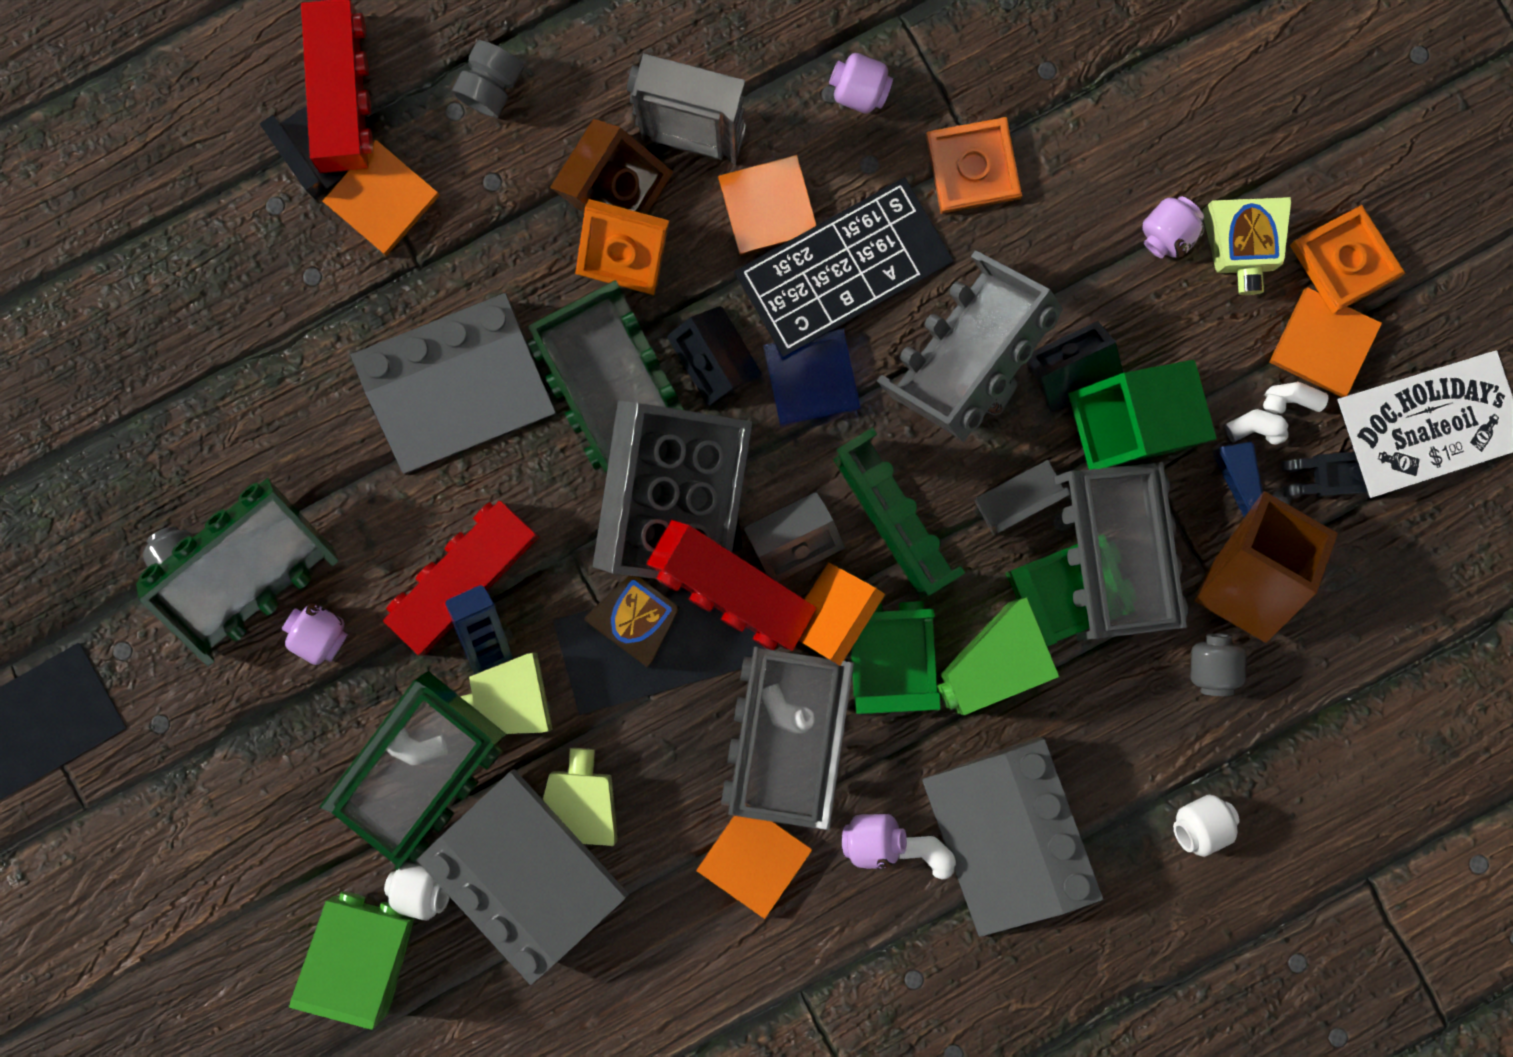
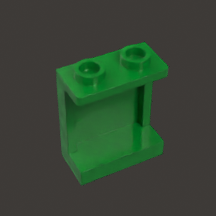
[1005,534,1136,647]
[851,601,940,714]

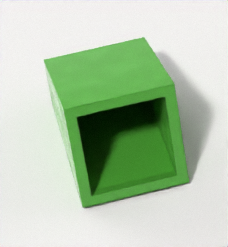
[937,597,1059,715]
[289,892,414,1030]

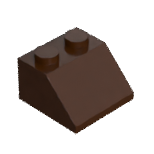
[550,119,673,214]

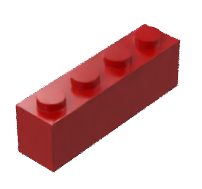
[301,0,374,173]
[383,500,540,656]
[646,520,817,651]

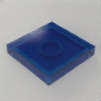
[763,328,861,427]

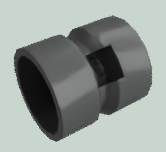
[451,40,524,118]

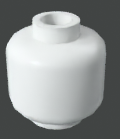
[1173,794,1239,857]
[384,860,450,920]

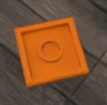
[926,117,1022,214]
[323,140,440,256]
[718,155,817,256]
[575,199,669,295]
[1290,205,1406,314]
[1269,287,1382,398]
[798,562,885,666]
[696,802,812,919]

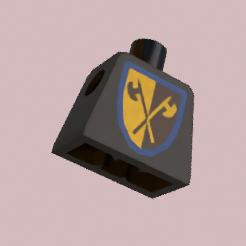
[584,575,680,668]

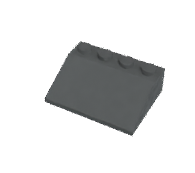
[350,293,556,475]
[593,400,752,579]
[922,737,1104,937]
[417,769,629,985]

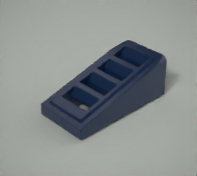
[1213,442,1263,518]
[445,585,513,674]

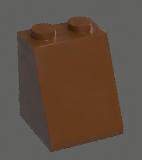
[1194,491,1338,643]

